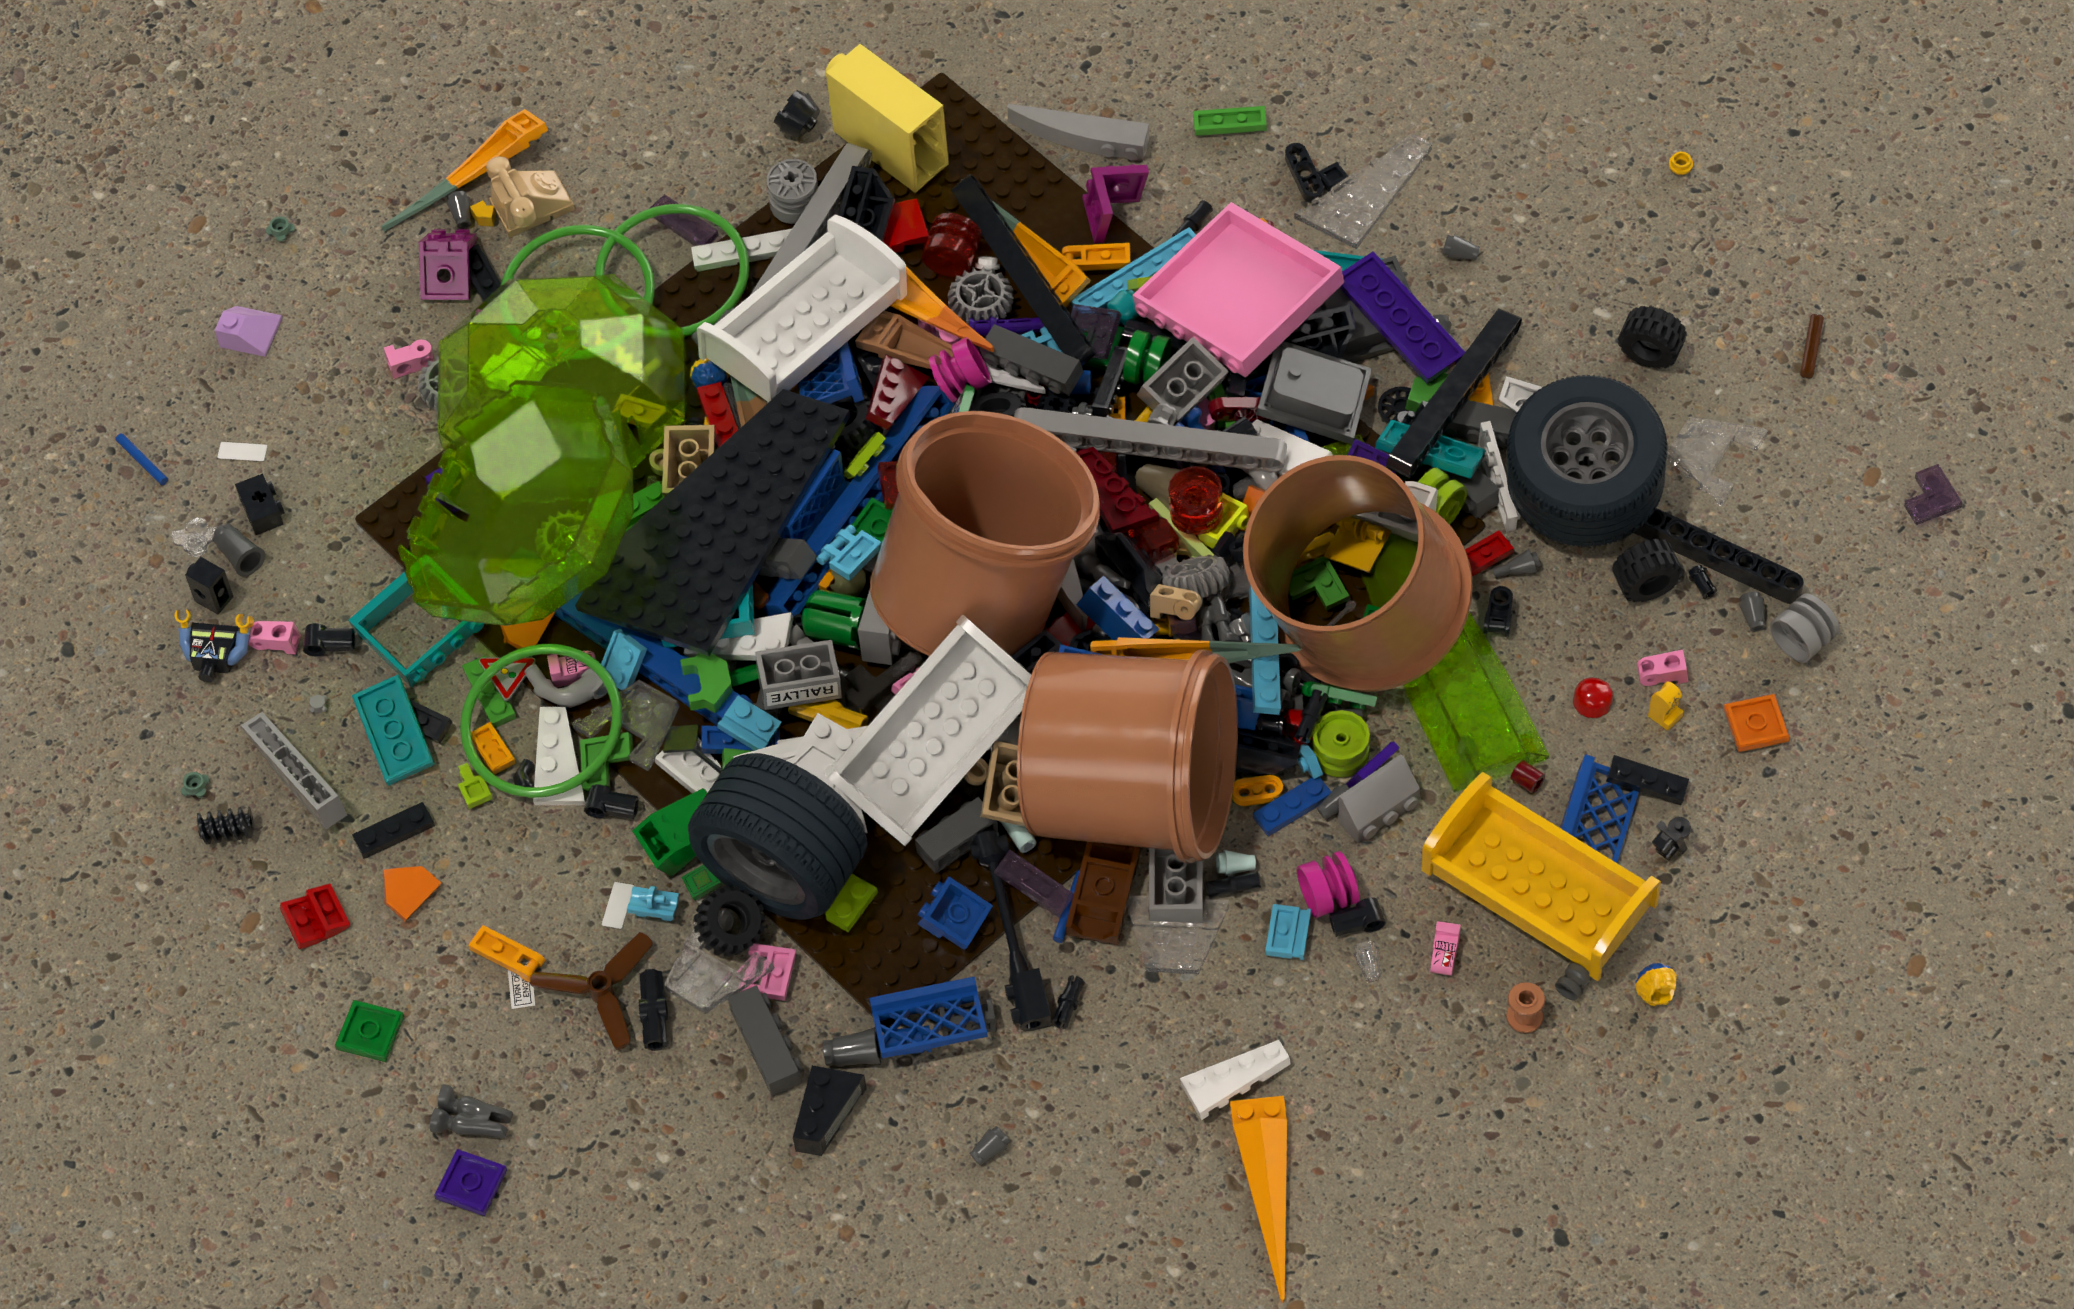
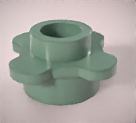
[266,216,295,242]
[181,772,209,798]

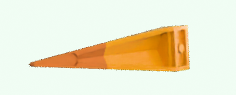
[890,266,994,352]

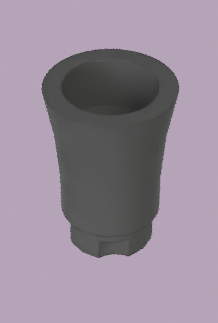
[212,523,265,576]
[823,1027,881,1067]

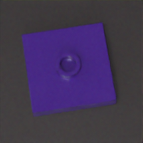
[1346,741,1400,788]
[434,1149,507,1216]

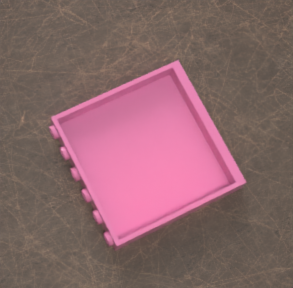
[1133,202,1344,378]

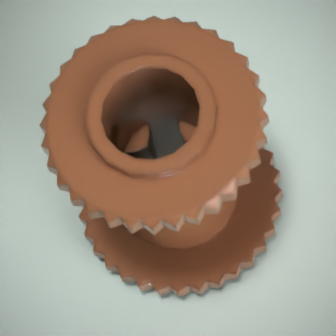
[1506,982,1545,1033]

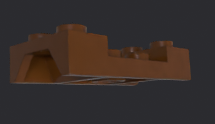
[1066,842,1141,945]

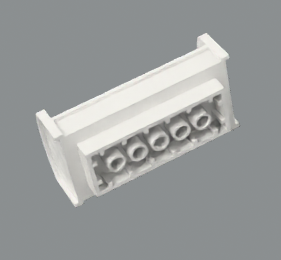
[697,215,907,404]
[824,614,1031,846]

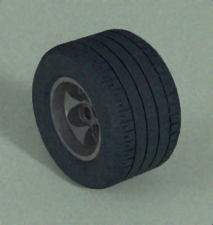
[1507,375,1667,547]
[688,753,867,920]

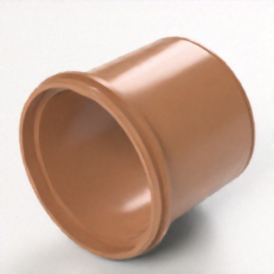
[870,411,1100,657]
[1243,455,1472,692]
[1017,650,1238,863]

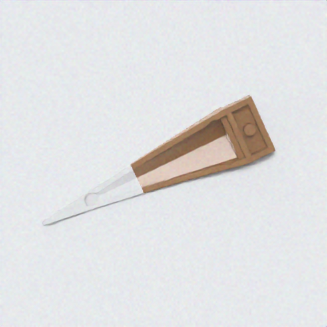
[855,311,1046,394]

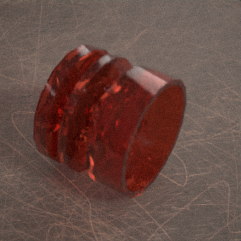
[922,213,982,277]
[1168,466,1223,535]

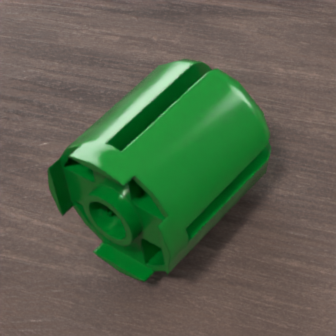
[801,589,867,650]

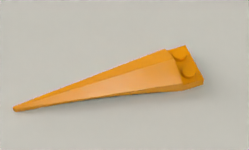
[1230,1096,1287,1303]

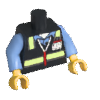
[174,609,254,682]

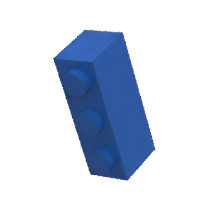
[1076,576,1159,640]

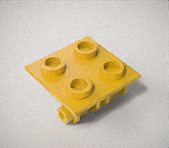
[1324,517,1391,573]

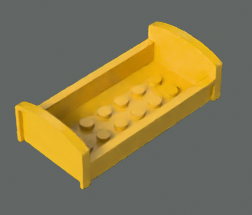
[1421,772,1661,981]

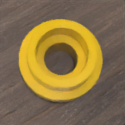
[1669,151,1693,175]

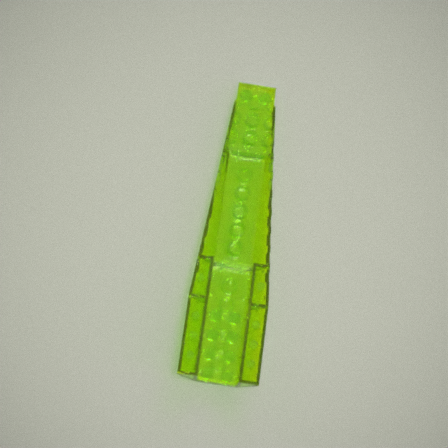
[1322,434,1550,792]

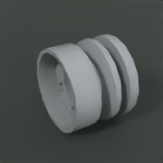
[767,159,818,224]
[1770,594,1840,663]

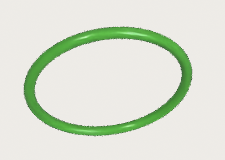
[595,204,749,338]
[500,225,655,360]
[460,644,622,798]

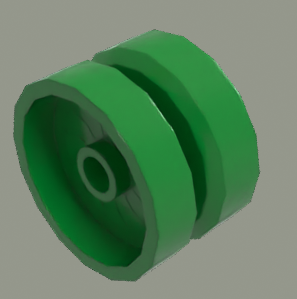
[1123,330,1172,385]

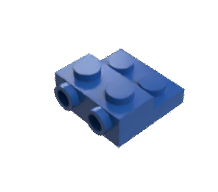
[917,877,993,950]

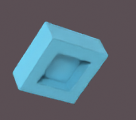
[1297,743,1323,779]

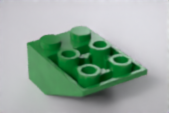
[632,788,708,877]

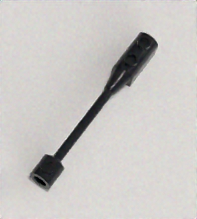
[970,830,1052,1031]

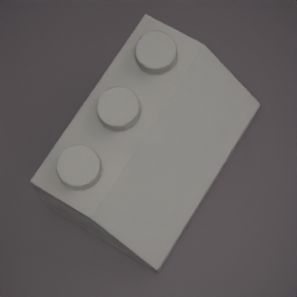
[1338,754,1420,843]

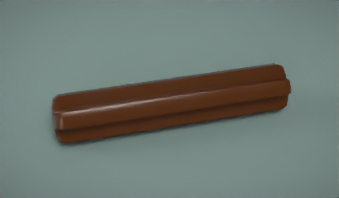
[1800,314,1824,379]

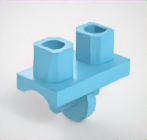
[627,886,680,921]

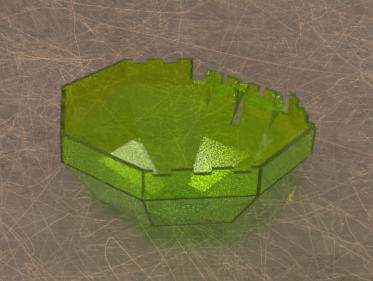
[438,274,687,505]
[398,380,634,626]

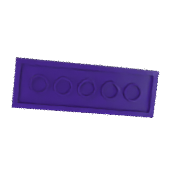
[1339,251,1465,384]

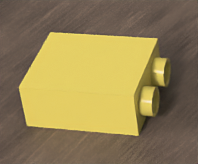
[825,44,949,193]

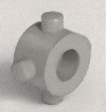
[309,695,328,713]

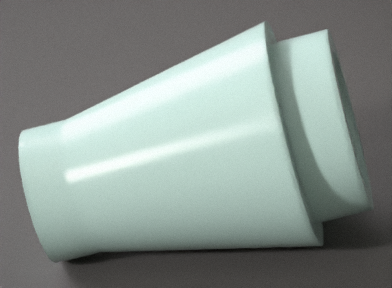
[1216,850,1256,876]

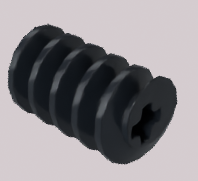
[197,806,254,845]

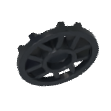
[1378,386,1415,424]

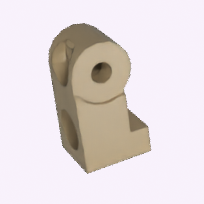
[1150,584,1202,620]

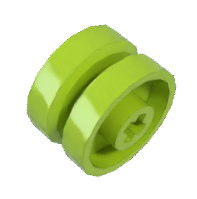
[1418,468,1468,525]
[1312,710,1370,778]

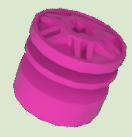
[929,337,992,403]
[1296,851,1360,918]

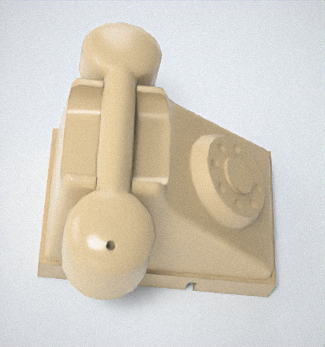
[486,156,575,238]
[649,425,717,497]
[964,741,1025,826]

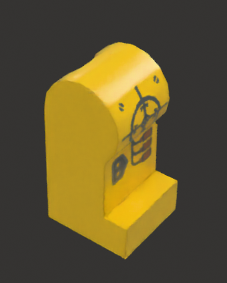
[1648,681,1684,731]

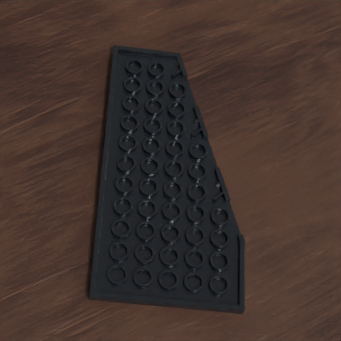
[575,389,851,656]

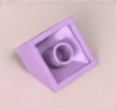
[215,306,282,357]

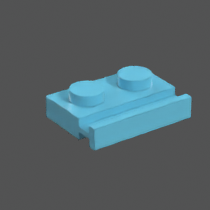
[601,629,647,693]
[717,695,782,751]
[1265,904,1311,960]

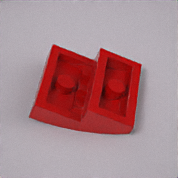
[883,199,929,253]
[280,883,350,950]

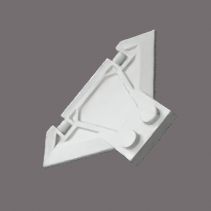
[733,713,868,833]

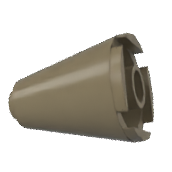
[1135,464,1206,518]

